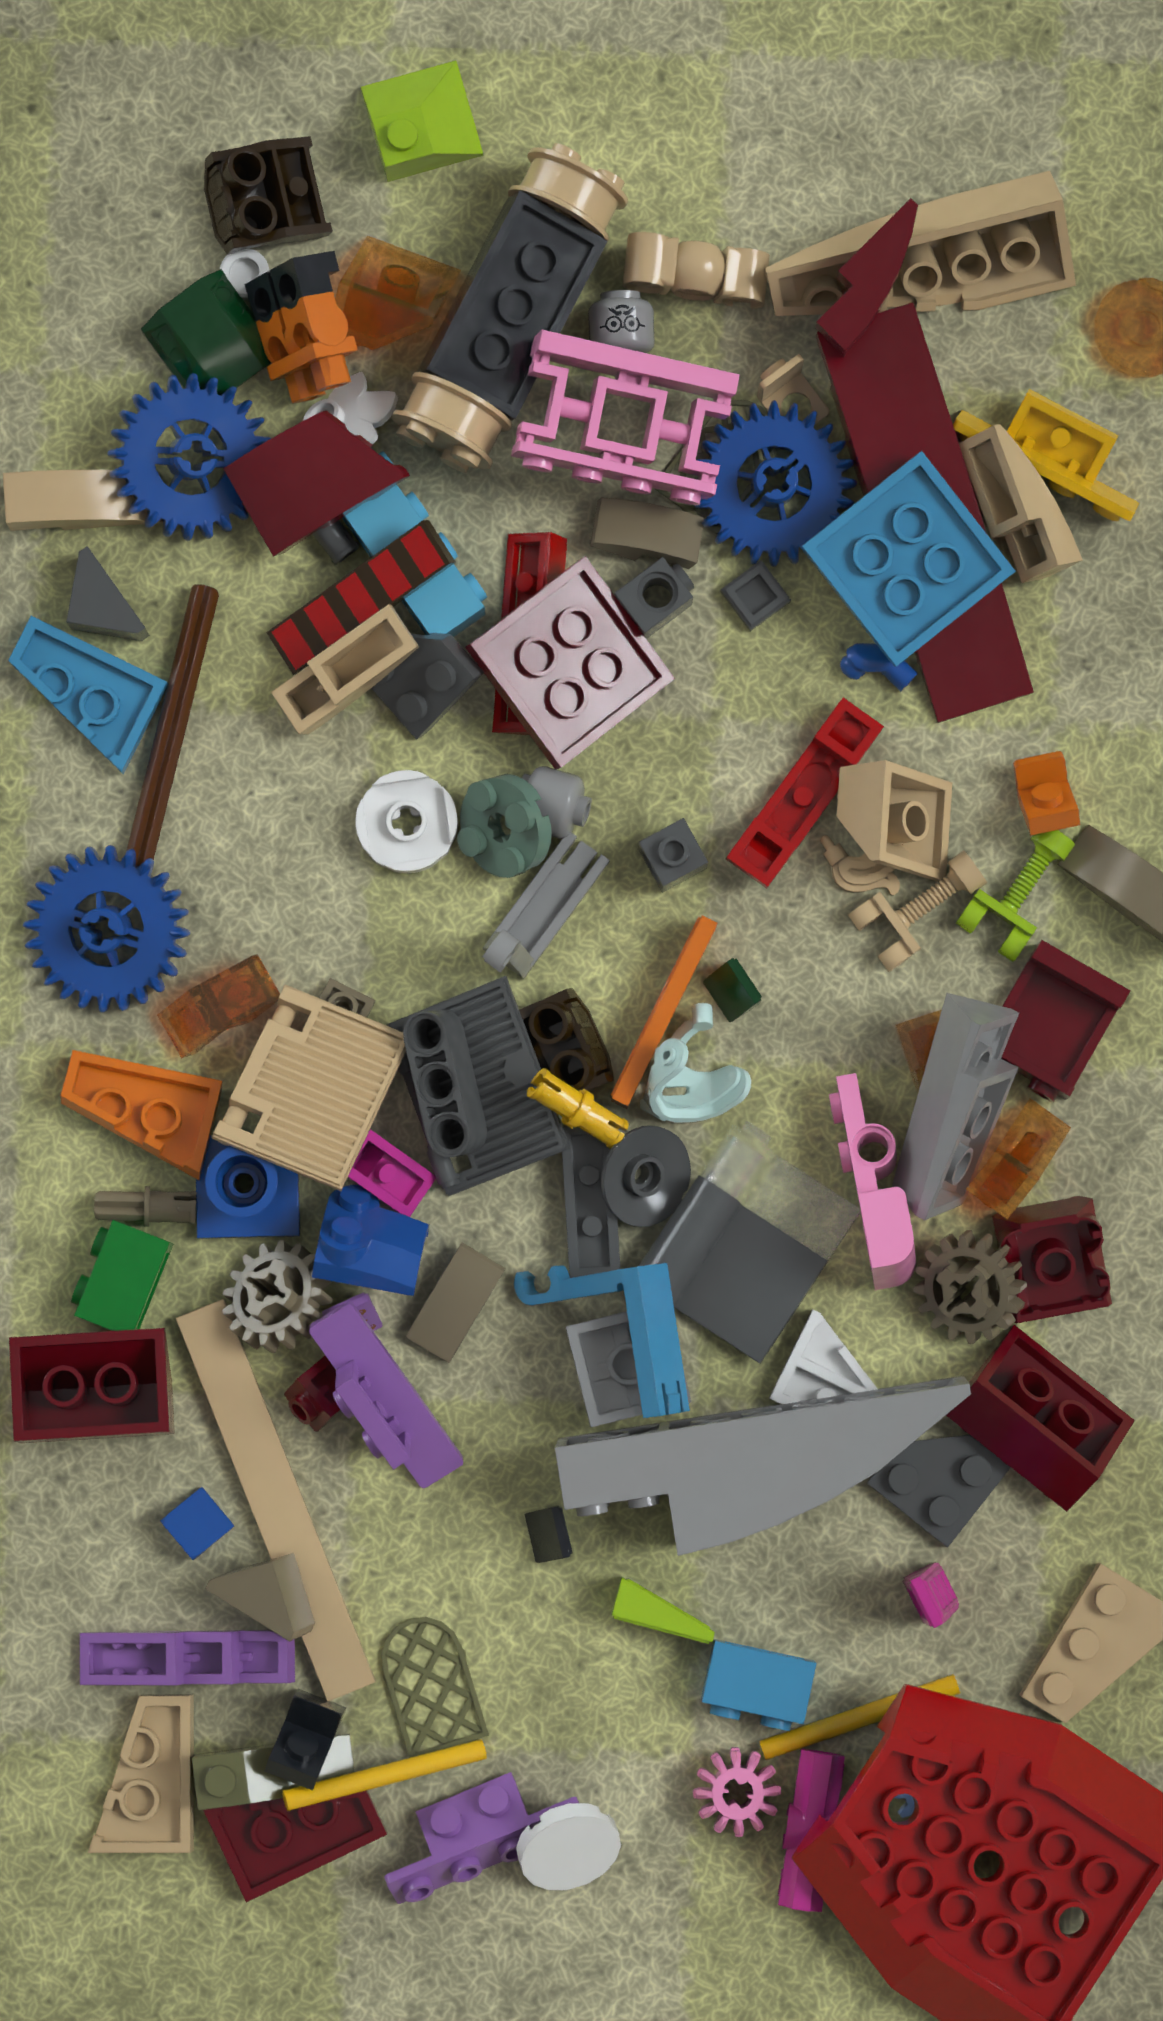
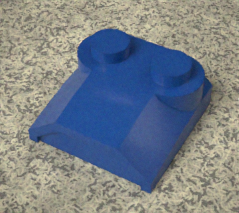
[312,1185,430,1296]

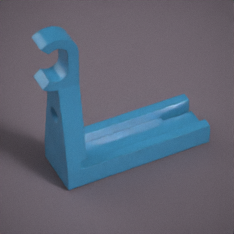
[514,1263,690,1418]

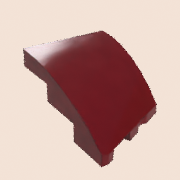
[223,410,410,557]

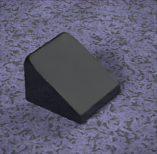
[525,1505,573,1563]

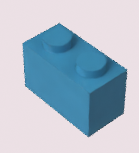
[701,1639,817,1731]

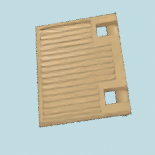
[212,985,406,1191]

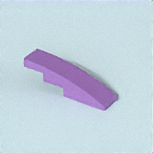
[80,1630,295,1685]

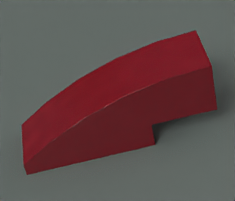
[815,198,918,357]

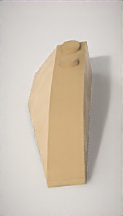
[765,171,1076,316]

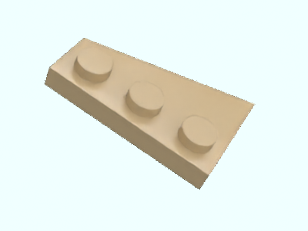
[88,1694,194,1853]

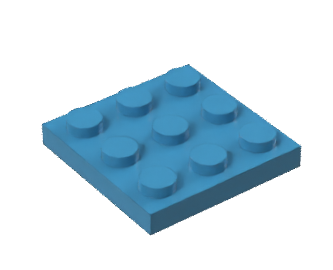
[800,451,1016,667]

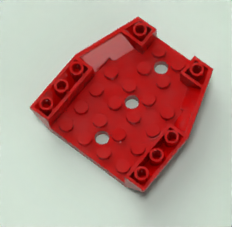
[791,1683,1163,2021]

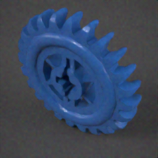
[107,373,271,541]
[694,400,857,567]
[23,845,190,1013]

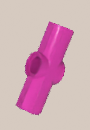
[778,1749,845,1912]

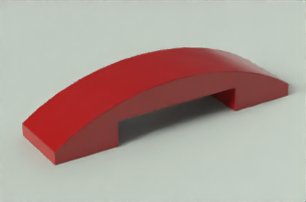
[726,697,884,889]

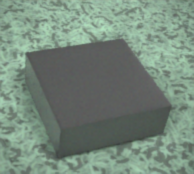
[720,560,791,632]

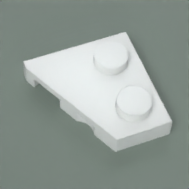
[769,1309,877,1404]

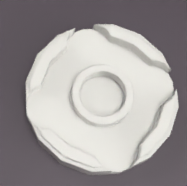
[516,1803,621,1890]

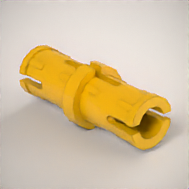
[526,1068,629,1149]

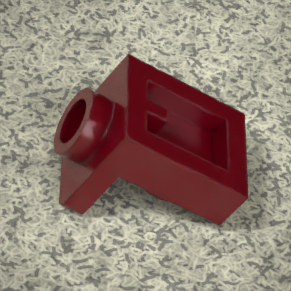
[284,1355,341,1432]

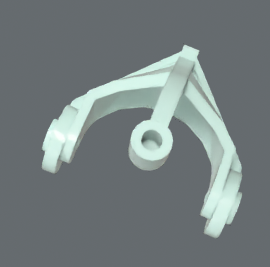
[640,1003,751,1123]

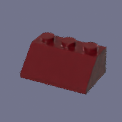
[946,1325,1135,1512]
[9,1328,175,1444]

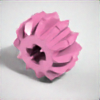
[693,1747,781,1837]

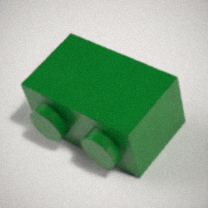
[71,1220,174,1331]

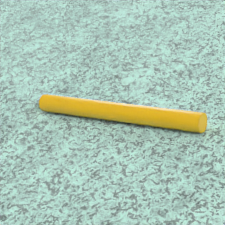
[759,1674,960,1760]
[282,1739,487,1811]

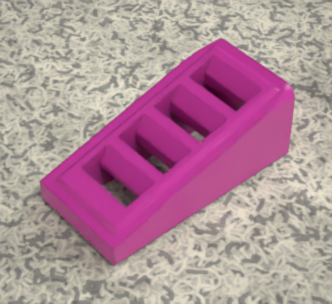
[902,1562,959,1628]

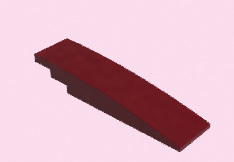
[816,302,1034,723]

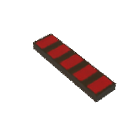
[266,520,456,675]

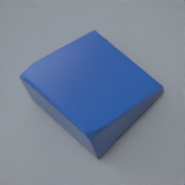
[160,1487,234,1560]

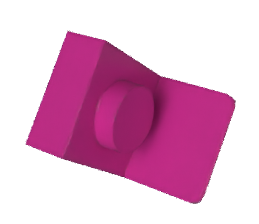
[348,1129,436,1217]

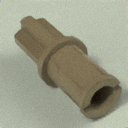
[94,1186,196,1227]

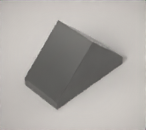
[66,546,150,641]

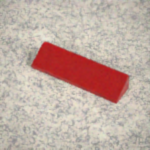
[492,532,567,735]

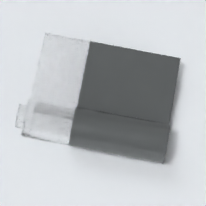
[639,1121,861,1364]

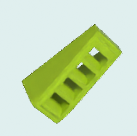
[611,1576,715,1644]

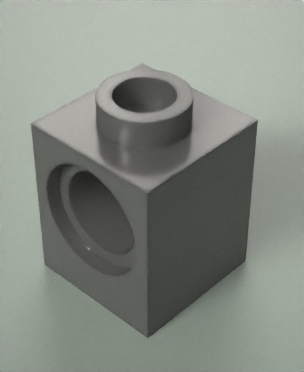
[614,557,695,639]
[638,818,708,893]

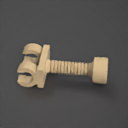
[848,850,987,972]

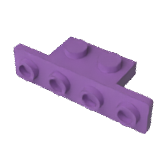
[309,1301,463,1488]
[384,1772,579,1904]

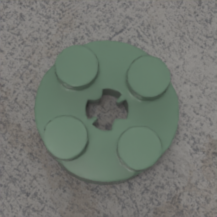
[457,774,552,878]

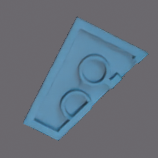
[8,616,168,775]

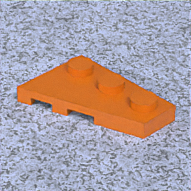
[61,1050,222,1181]

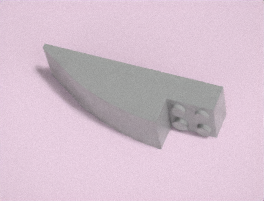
[555,1376,971,1556]

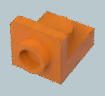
[1013,751,1080,836]

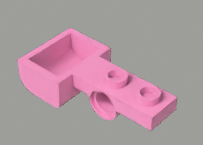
[829,1073,916,1290]

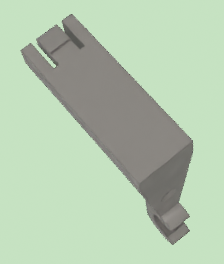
[483,832,610,979]

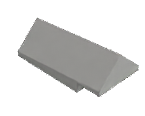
[892,993,1019,1220]

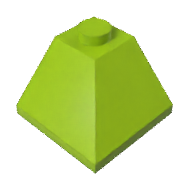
[360,60,484,182]

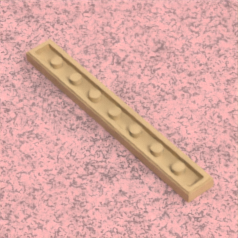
[176,1299,376,1701]

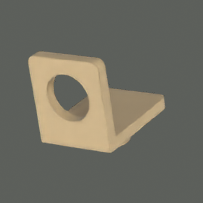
[757,354,829,425]

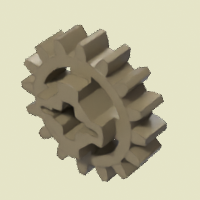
[913,1230,1027,1344]
[222,1240,332,1353]

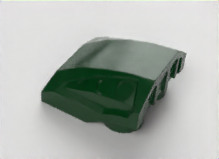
[141,269,271,395]

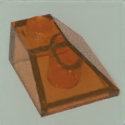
[335,236,461,350]

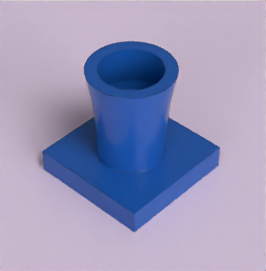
[196,1135,300,1239]

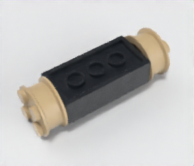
[391,143,628,473]

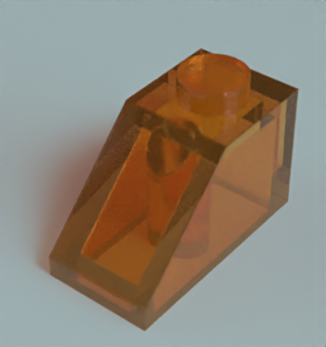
[966,1098,1071,1219]

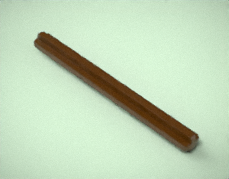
[126,584,219,867]

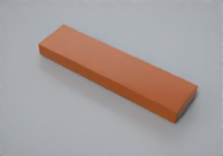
[610,915,718,1109]

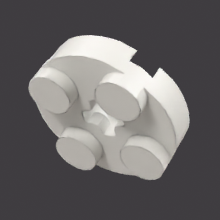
[356,770,458,873]

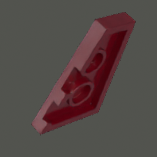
[203,1790,388,1903]

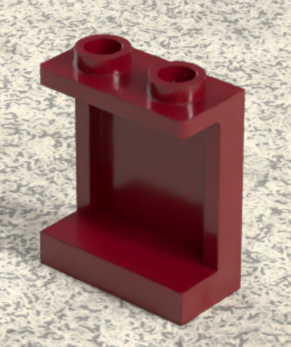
[1001,940,1131,1102]

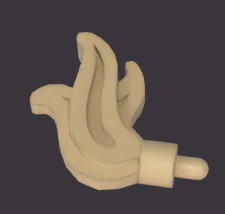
[820,835,900,896]

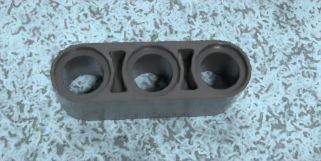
[403,1010,487,1158]

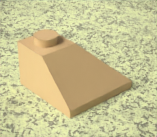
[837,760,952,882]

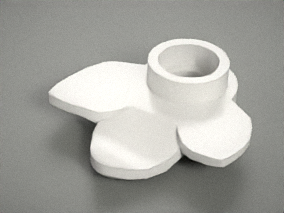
[303,372,398,444]

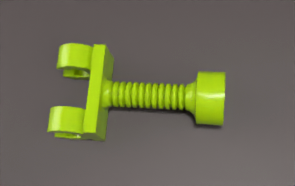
[955,830,1075,962]

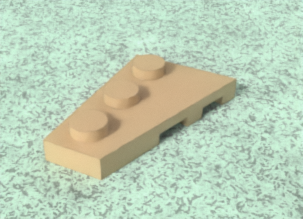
[1019,1562,1163,1723]

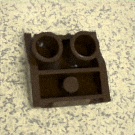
[204,136,333,255]
[519,988,614,1091]

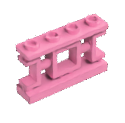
[511,330,740,505]

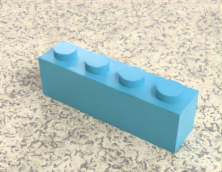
[342,451,487,637]

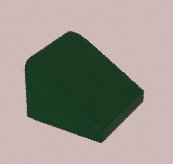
[703,958,762,1022]

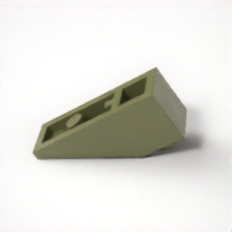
[192,1734,355,1810]

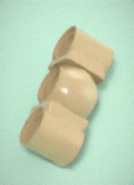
[622,232,770,309]

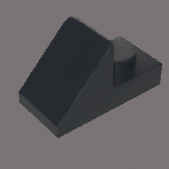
[264,1689,346,1790]

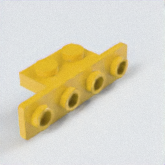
[953,389,1139,521]

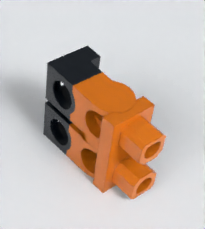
[244,251,358,404]

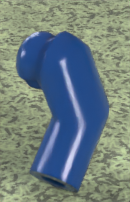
[840,643,918,692]

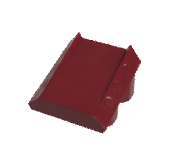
[992,1196,1112,1323]

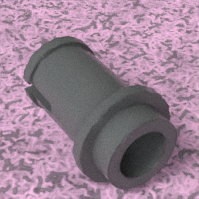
[312,520,360,566]

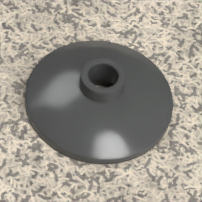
[601,1125,691,1227]

